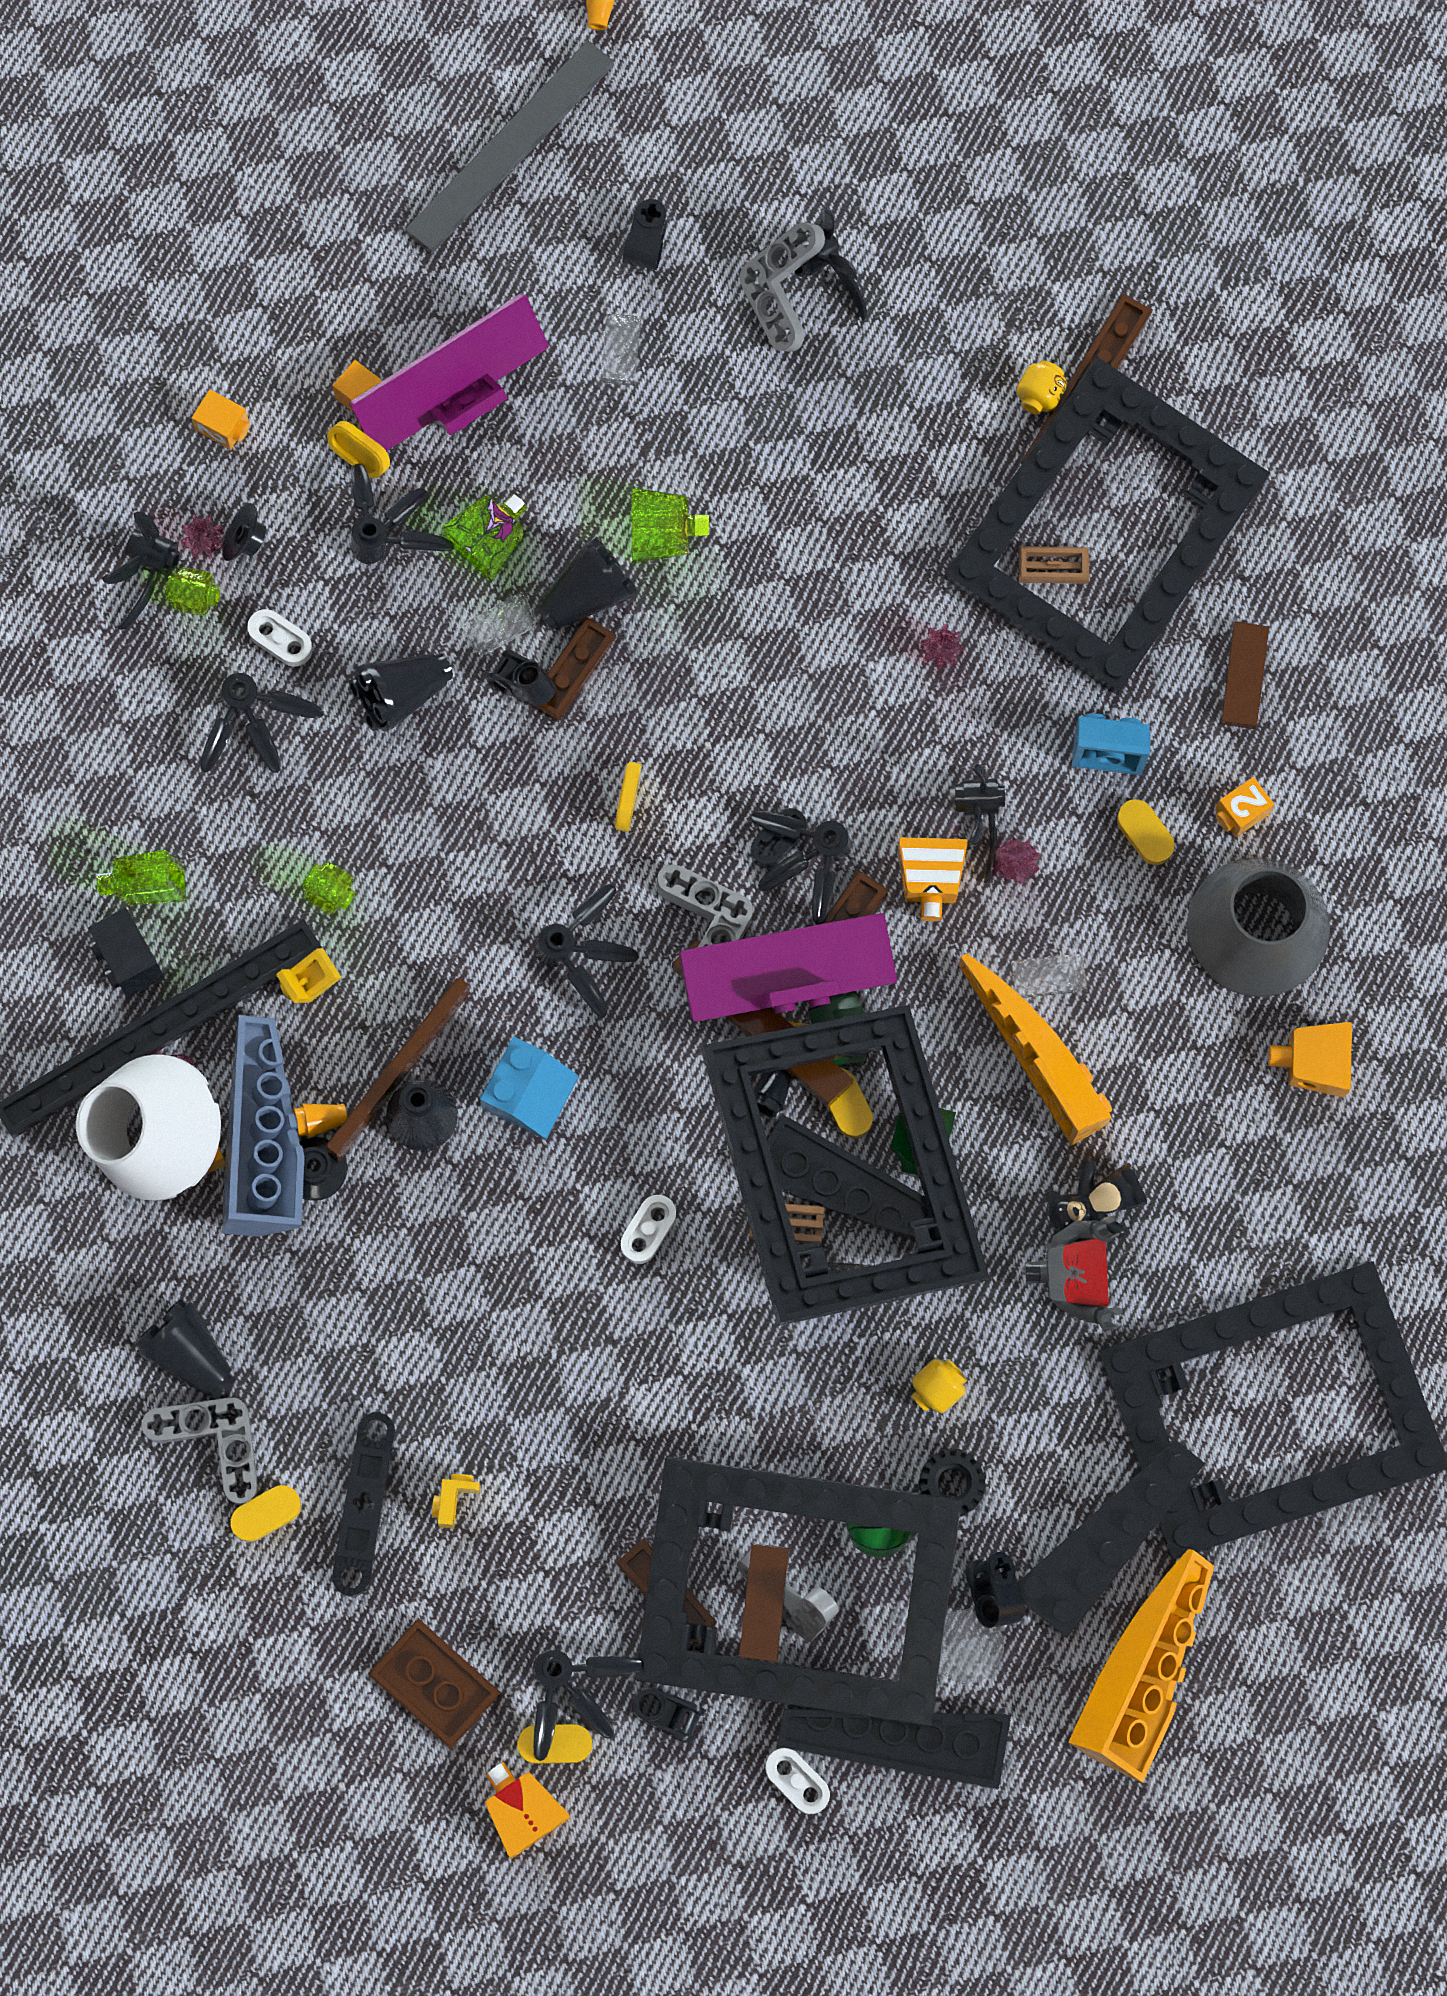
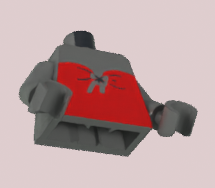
[1025,1216,1123,1331]

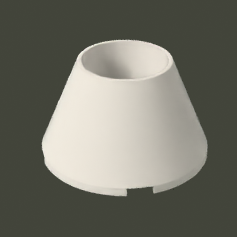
[76,1055,221,1200]

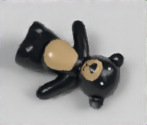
[1045,1158,1147,1237]

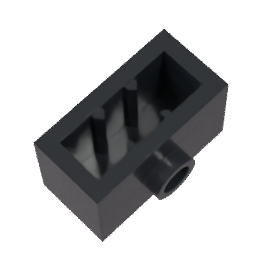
[88,907,165,998]

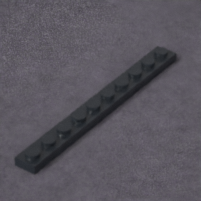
[0,919,322,1139]

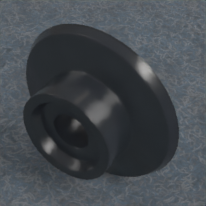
[222,503,266,561]
[299,1137,348,1201]

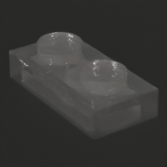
[600,313,641,386]
[461,591,540,658]
[1010,954,1087,998]

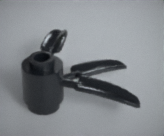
[787,206,867,321]
[351,463,455,564]
[102,511,181,630]
[200,673,324,773]
[955,764,1005,883]
[750,811,851,925]
[534,884,639,1018]
[532,1650,644,1761]

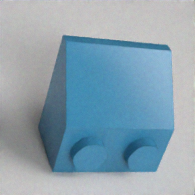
[1071,713,1150,775]
[480,1036,579,1140]

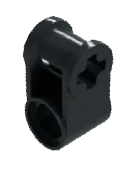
[623,199,667,270]
[486,649,556,706]
[965,1552,1025,1628]
[632,1688,707,1745]

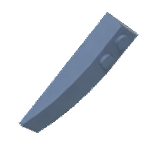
[222,1015,304,1237]

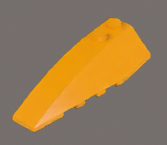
[958,953,1112,1146]
[1068,1549,1214,1783]

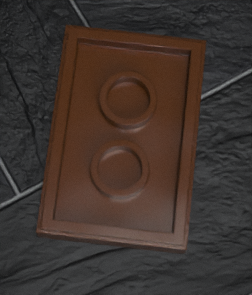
[368,1618,501,1750]

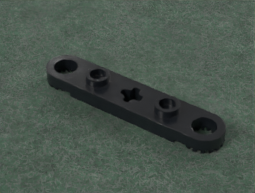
[333,1412,396,1597]

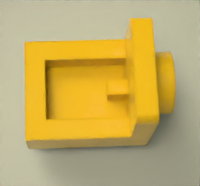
[276,948,342,1003]
[432,1474,481,1529]

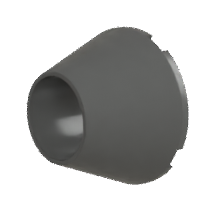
[1187,857,1330,997]

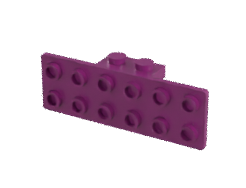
[350,293,549,451]
[679,913,897,1022]

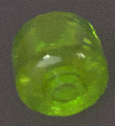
[166,567,221,616]
[301,861,357,915]

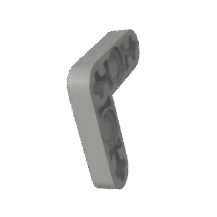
[740,222,825,352]
[656,864,753,947]
[141,1398,258,1505]
[737,1550,839,1642]

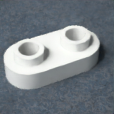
[248,609,313,667]
[621,1195,676,1264]
[765,1748,830,1814]

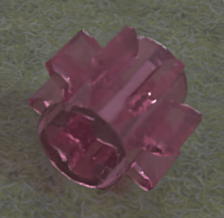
[180,515,224,559]
[920,624,965,670]
[995,837,1040,884]

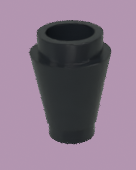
[753,1069,792,1117]

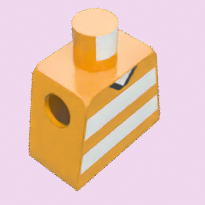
[898,837,967,922]

